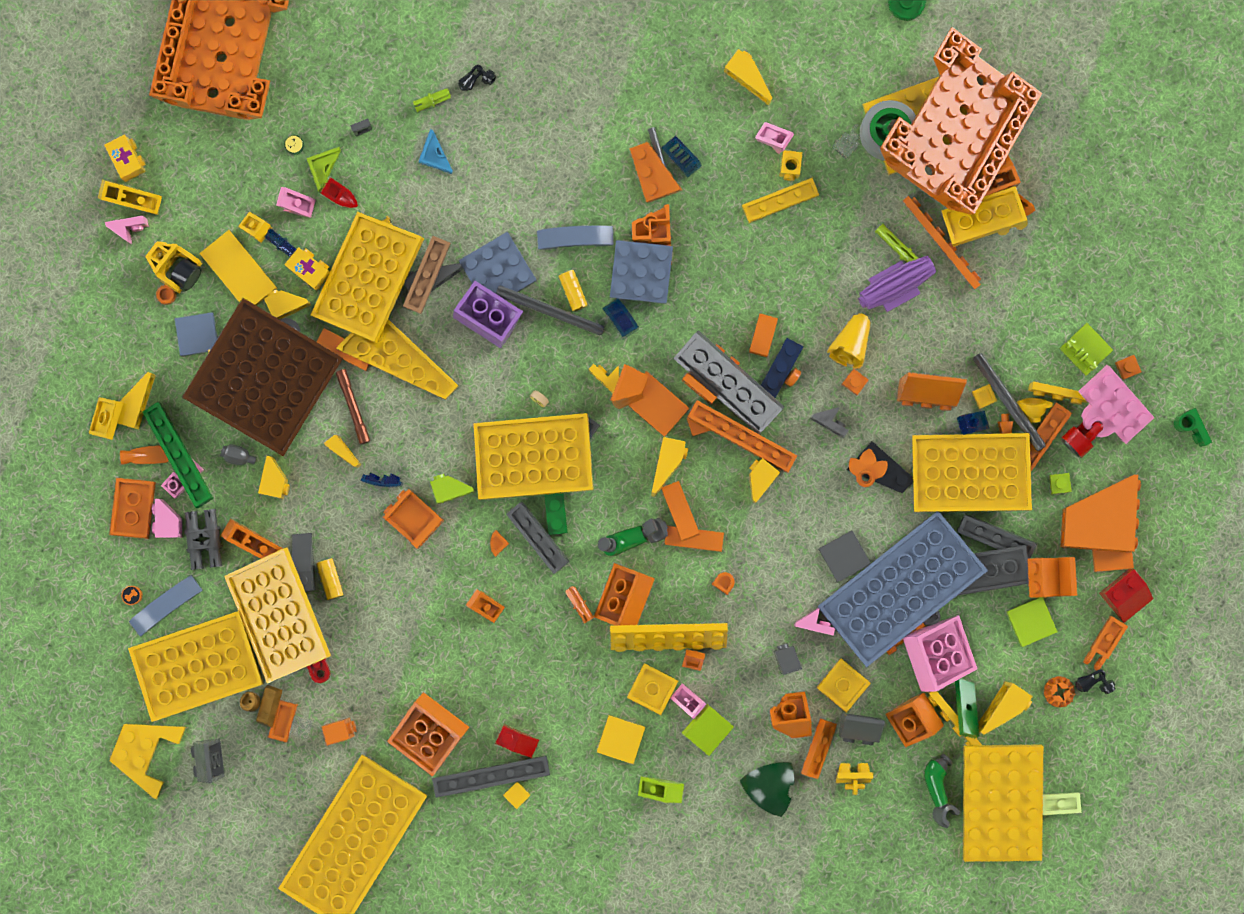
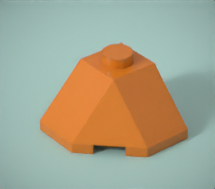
[770,691,812,738]

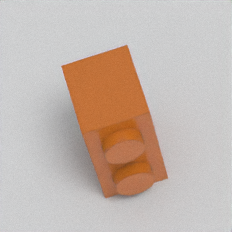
[322,717,357,745]

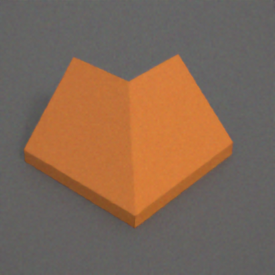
[611,364,648,409]

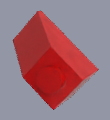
[495,724,539,758]

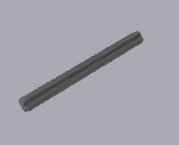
[496,286,604,335]
[973,353,1046,451]

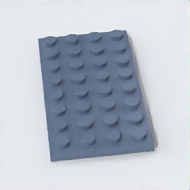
[817,512,988,668]

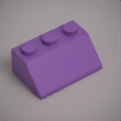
[453,281,523,348]

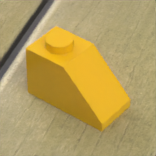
[264,290,311,319]
[258,456,290,499]
[749,458,780,503]

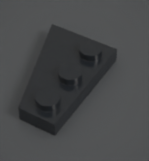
[846,441,913,494]

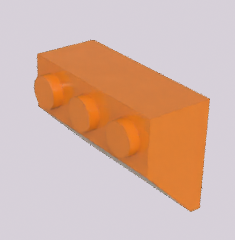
[594,563,655,626]

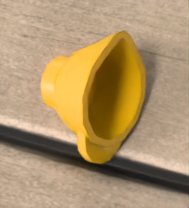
[1016,398,1053,423]

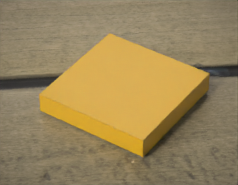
[89,397,123,440]
[816,658,871,713]
[627,663,678,715]
[597,715,645,764]

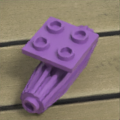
[858,256,936,312]

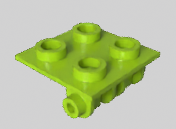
[1059,323,1113,376]

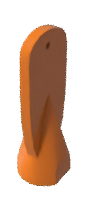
[120,445,169,465]

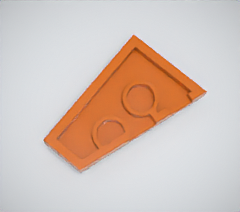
[630,142,683,203]

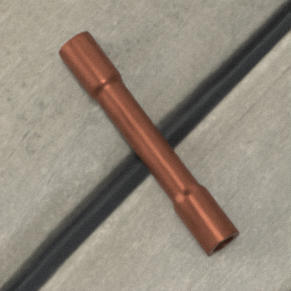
[335,369,371,445]

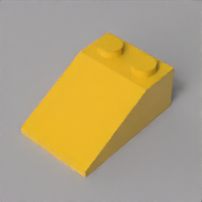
[978,681,1033,735]

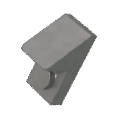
[810,407,849,438]

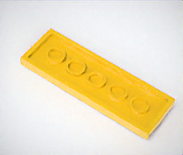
[610,623,728,652]

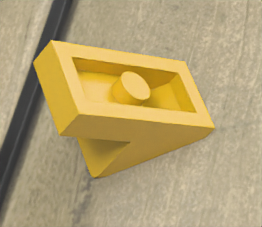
[238,211,272,243]
[589,364,619,393]

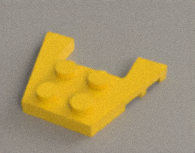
[109,724,186,799]

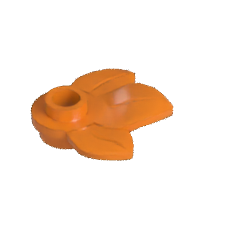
[849,449,888,487]

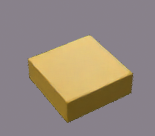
[972,384,997,409]
[503,782,531,809]

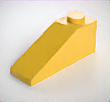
[724,49,772,105]
[98,179,162,215]
[117,372,156,430]
[651,437,688,497]

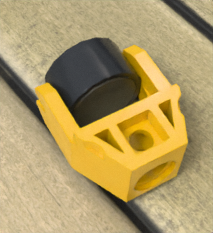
[145,241,202,294]

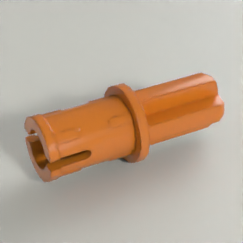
[565,586,594,624]

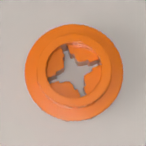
[1044,676,1076,708]

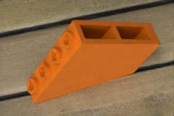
[1060,474,1141,553]

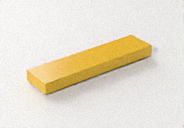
[742,178,819,223]

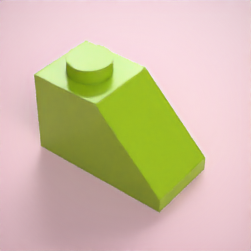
[430,474,475,504]
[638,776,684,803]

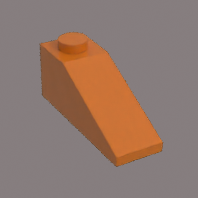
[221,518,283,559]

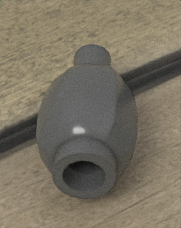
[220,444,257,465]

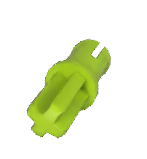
[413,88,451,113]

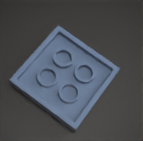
[458,232,537,300]
[610,240,673,304]

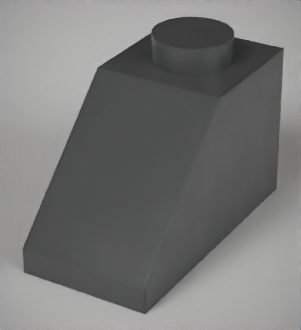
[774,643,802,675]

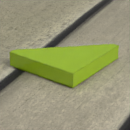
[306,147,341,192]

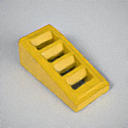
[324,435,361,468]

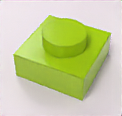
[1049,473,1072,494]

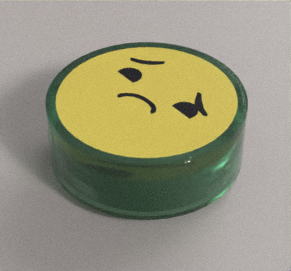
[284,135,304,155]

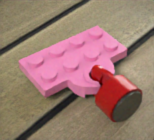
[1061,365,1154,458]

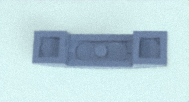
[537,226,614,250]
[129,575,203,637]

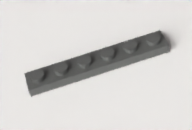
[432,755,550,798]

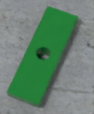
[955,679,980,739]

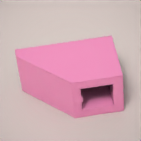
[152,499,182,538]

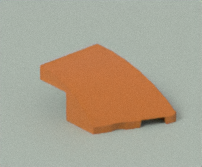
[632,204,672,265]

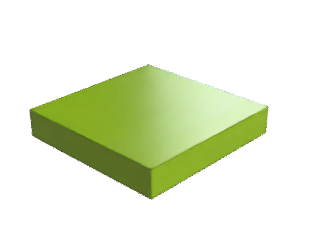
[1006,597,1057,647]
[682,704,734,756]

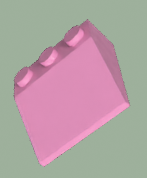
[903,615,977,692]

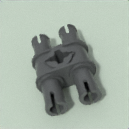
[184,509,223,570]

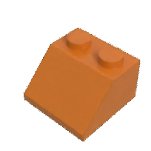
[885,693,944,748]

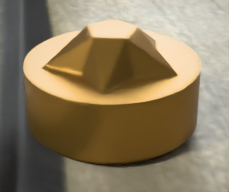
[240,692,260,712]

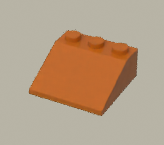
[897,373,967,411]
[387,692,470,777]

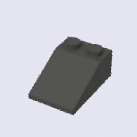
[191,738,225,783]

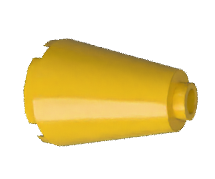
[827,313,871,369]

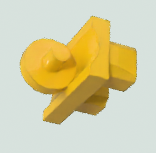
[836,763,873,795]

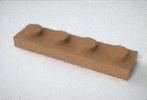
[403,236,451,314]

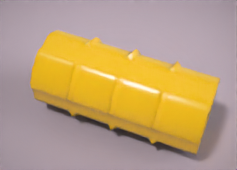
[559,270,588,312]
[316,558,344,600]

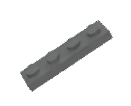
[506,502,570,574]
[957,513,1037,559]

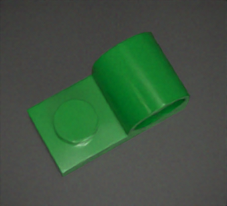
[1173,408,1213,447]

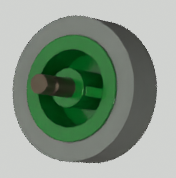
[860,100,916,161]

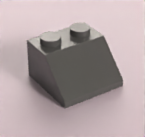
[838,713,885,745]

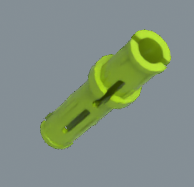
[875,223,919,263]

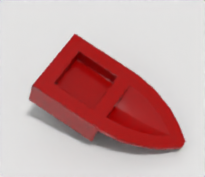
[320,177,358,208]

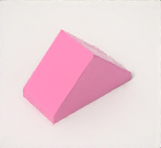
[670,683,706,719]

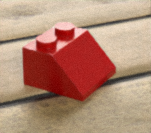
[1099,569,1153,623]

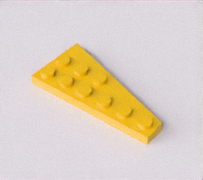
[336,319,459,400]

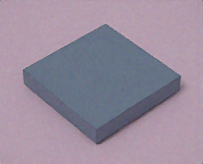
[175,312,217,356]

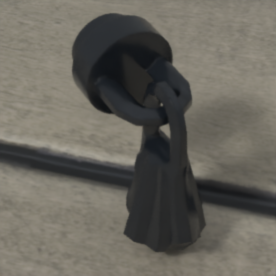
[458,65,497,91]
[1076,669,1116,694]

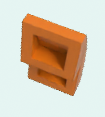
[749,313,778,357]

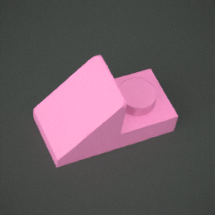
[755,122,794,154]
[276,187,316,218]
[105,216,149,245]
[794,608,835,635]

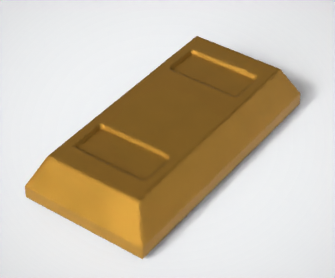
[256,685,283,728]

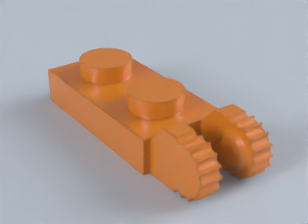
[1083,616,1128,670]

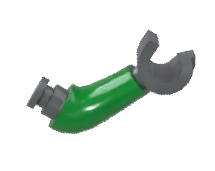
[598,518,668,556]
[924,754,960,828]

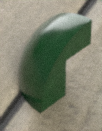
[740,762,794,817]

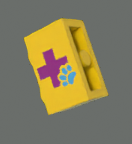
[104,134,146,182]
[284,247,330,291]

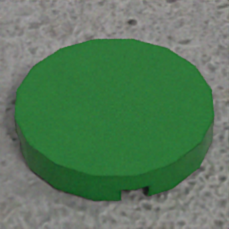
[888,0,926,21]

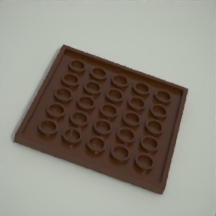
[182,297,343,456]

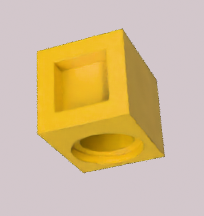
[780,150,803,181]

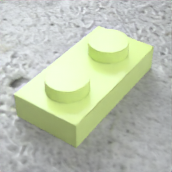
[1043,792,1081,815]

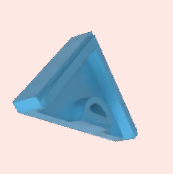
[419,129,453,174]

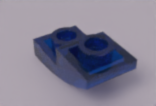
[360,473,404,488]

